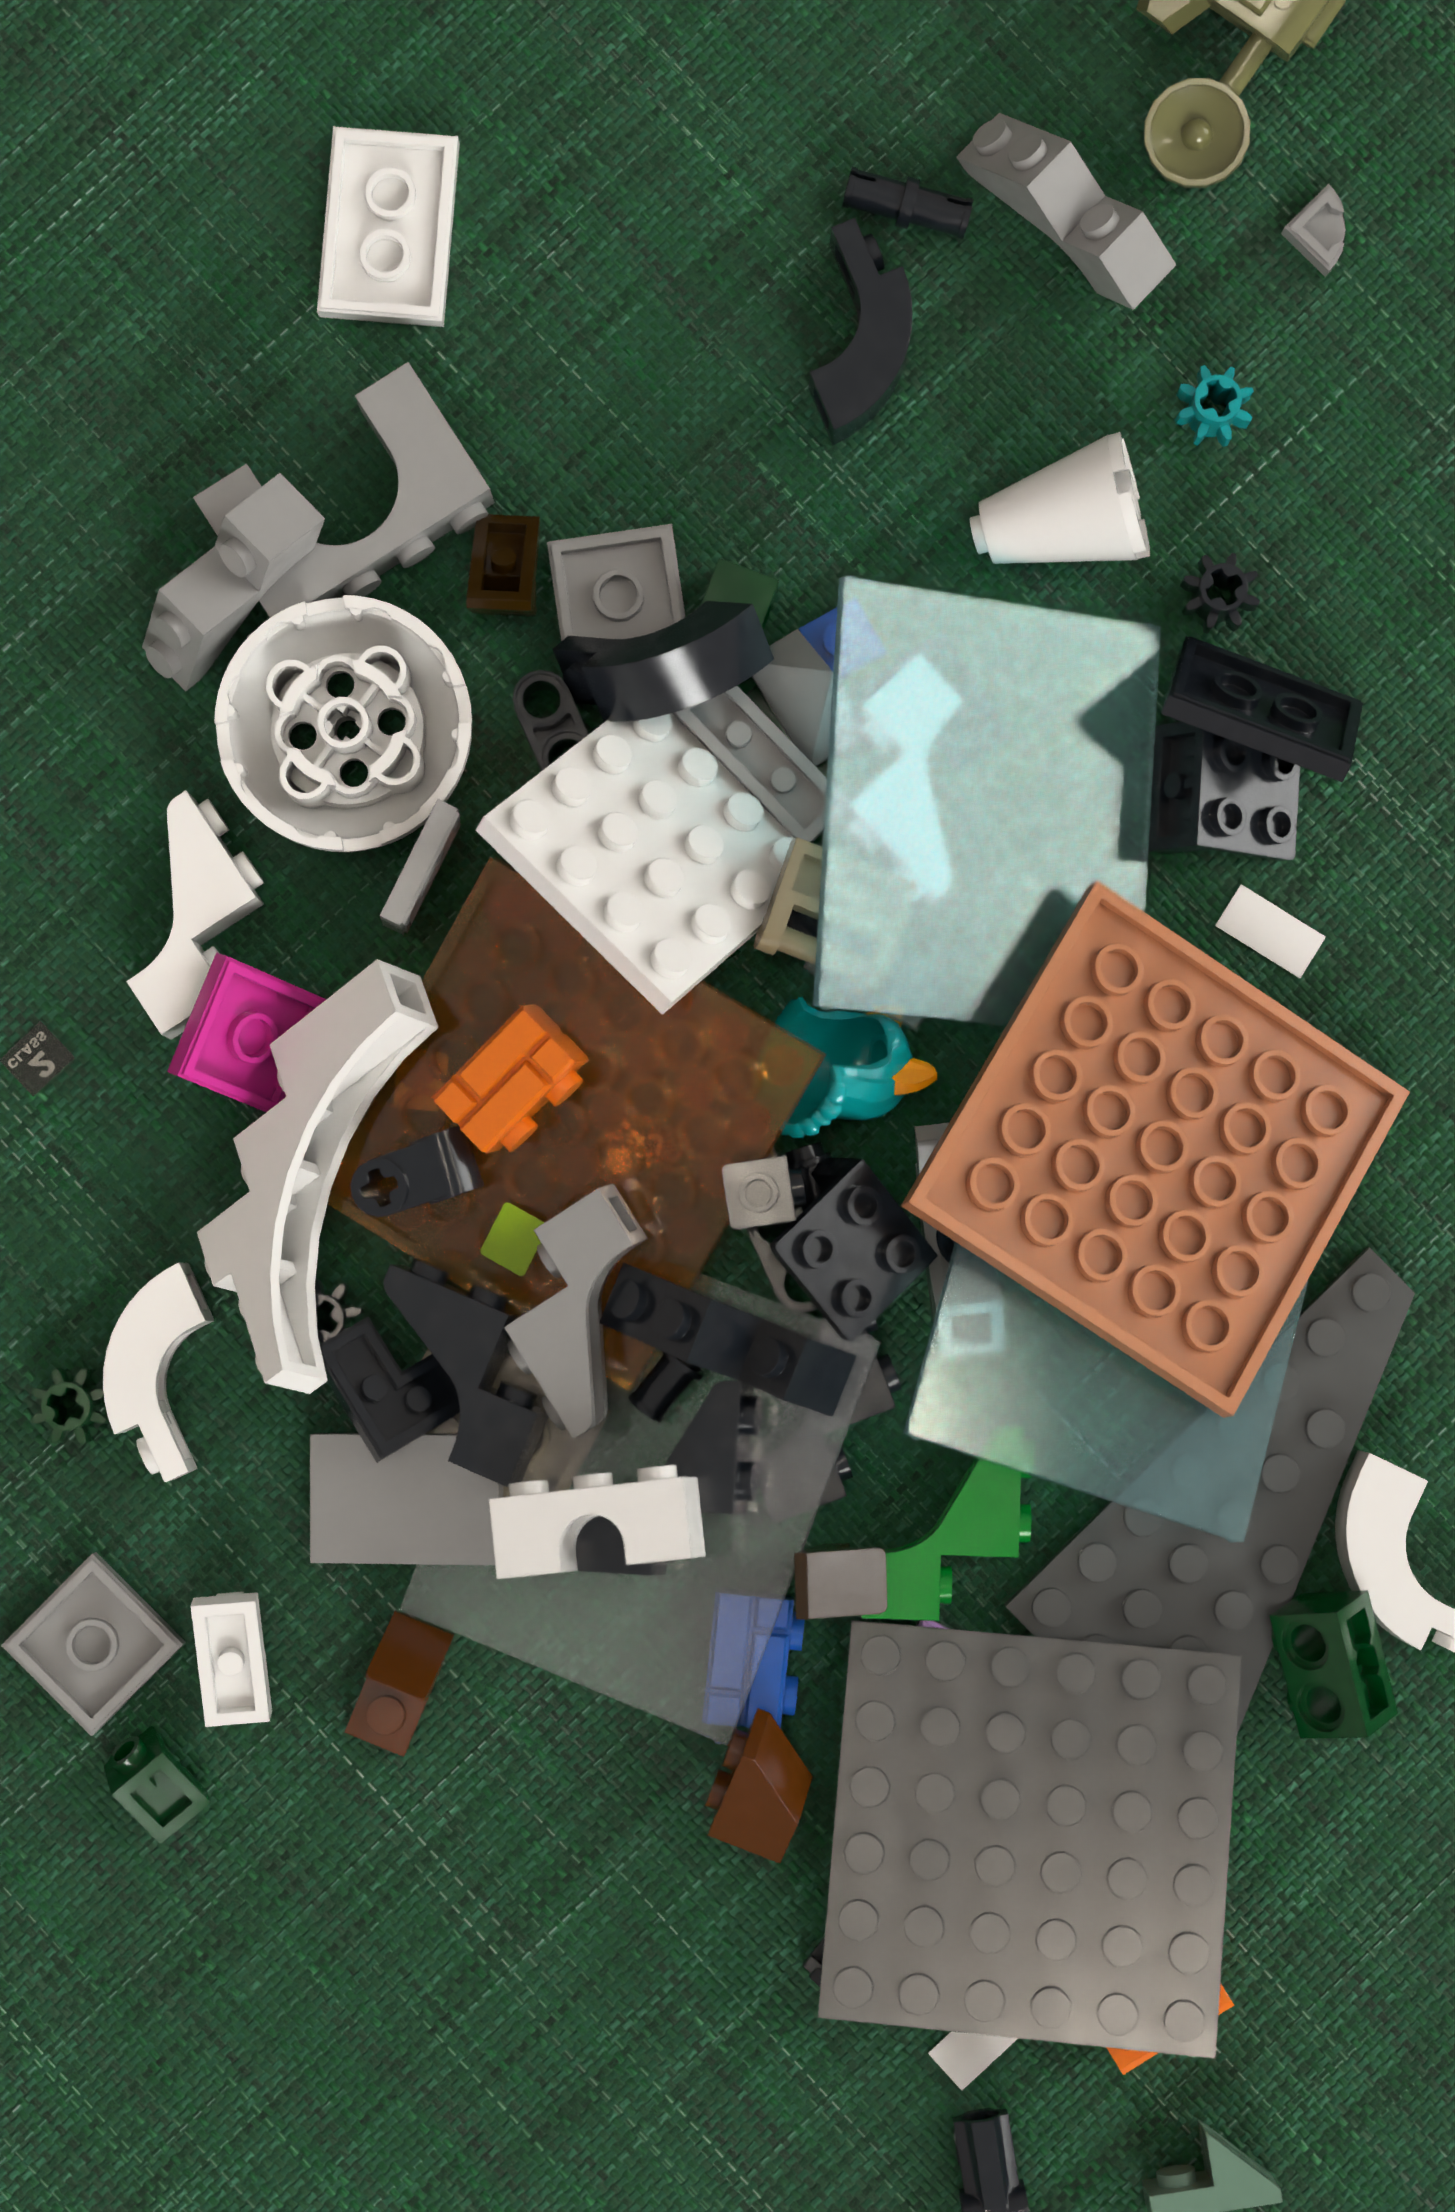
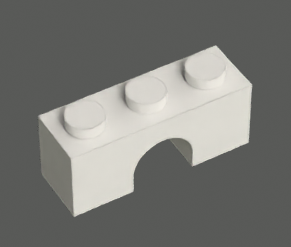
[489,1465,706,1579]

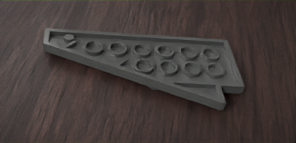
[1004,1247,1415,1734]

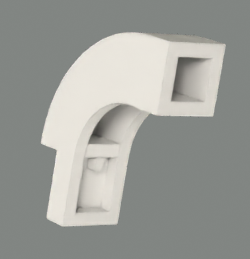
[1335,1450,1455,1653]

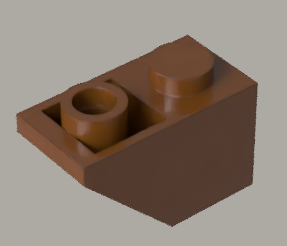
[705,1708,813,1863]

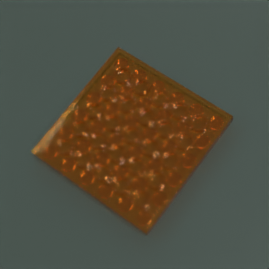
[328,857,826,1391]

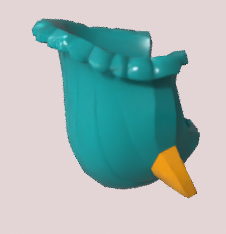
[753,997,937,1138]

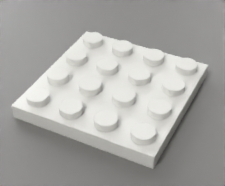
[476,713,795,1015]

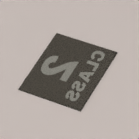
[0,1021,75,1097]

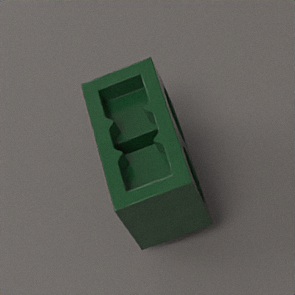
[1270,1590,1398,1739]

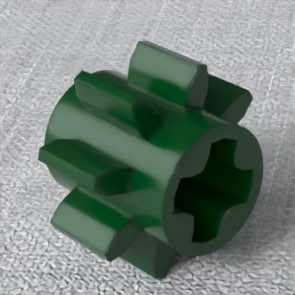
[31,1368,110,1444]

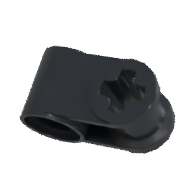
[350,1126,485,1217]

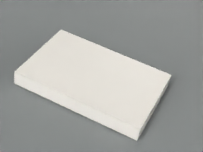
[317,127,460,327]

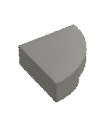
[1281,184,1346,277]

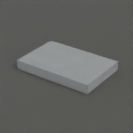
[310,1433,503,1565]

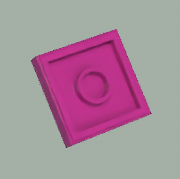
[167,952,326,1112]

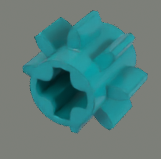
[1175,365,1254,447]

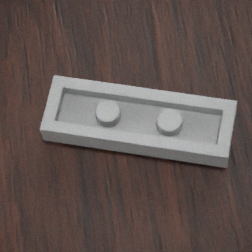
[673,686,849,843]

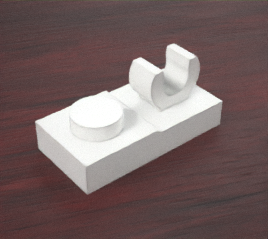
[191,1592,272,1727]

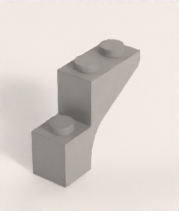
[956,113,1176,310]
[142,473,325,691]
[504,1183,648,1439]

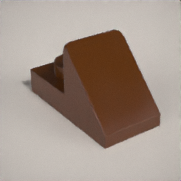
[345,1610,455,1757]

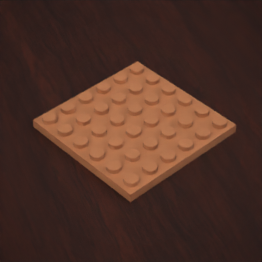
[901,880,1410,1418]

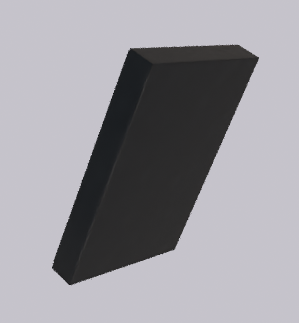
[1161,636,1363,782]

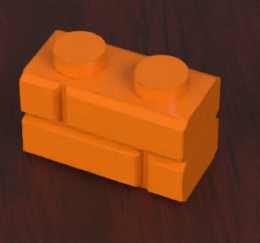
[432,1004,589,1154]

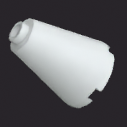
[970,432,1150,564]

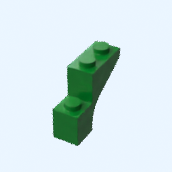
[860,1425,1033,1621]

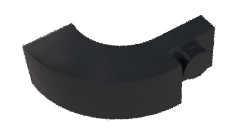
[808,218,913,445]
[552,601,774,722]

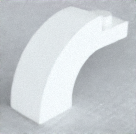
[103,1262,215,1483]

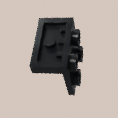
[1148,721,1300,861]
[770,1157,938,1341]

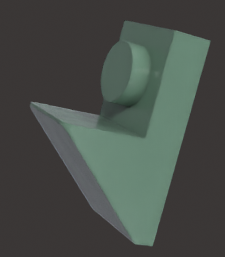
[1142,2120,1283,2212]

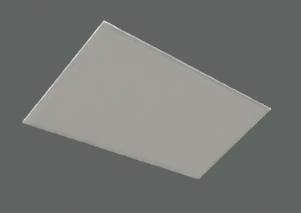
[1215,884,1326,978]
[928,2032,1018,2090]

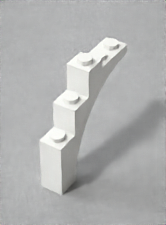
[197,959,439,1394]

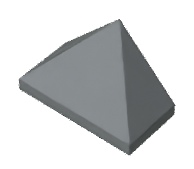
[752,629,864,767]

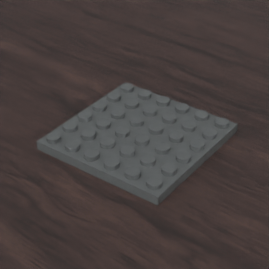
[818,1620,1242,2059]

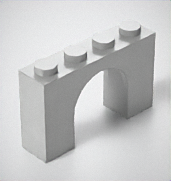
[193,362,494,618]

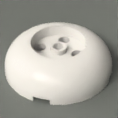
[214,595,472,852]

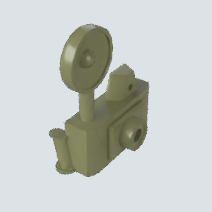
[1136,0,1346,188]

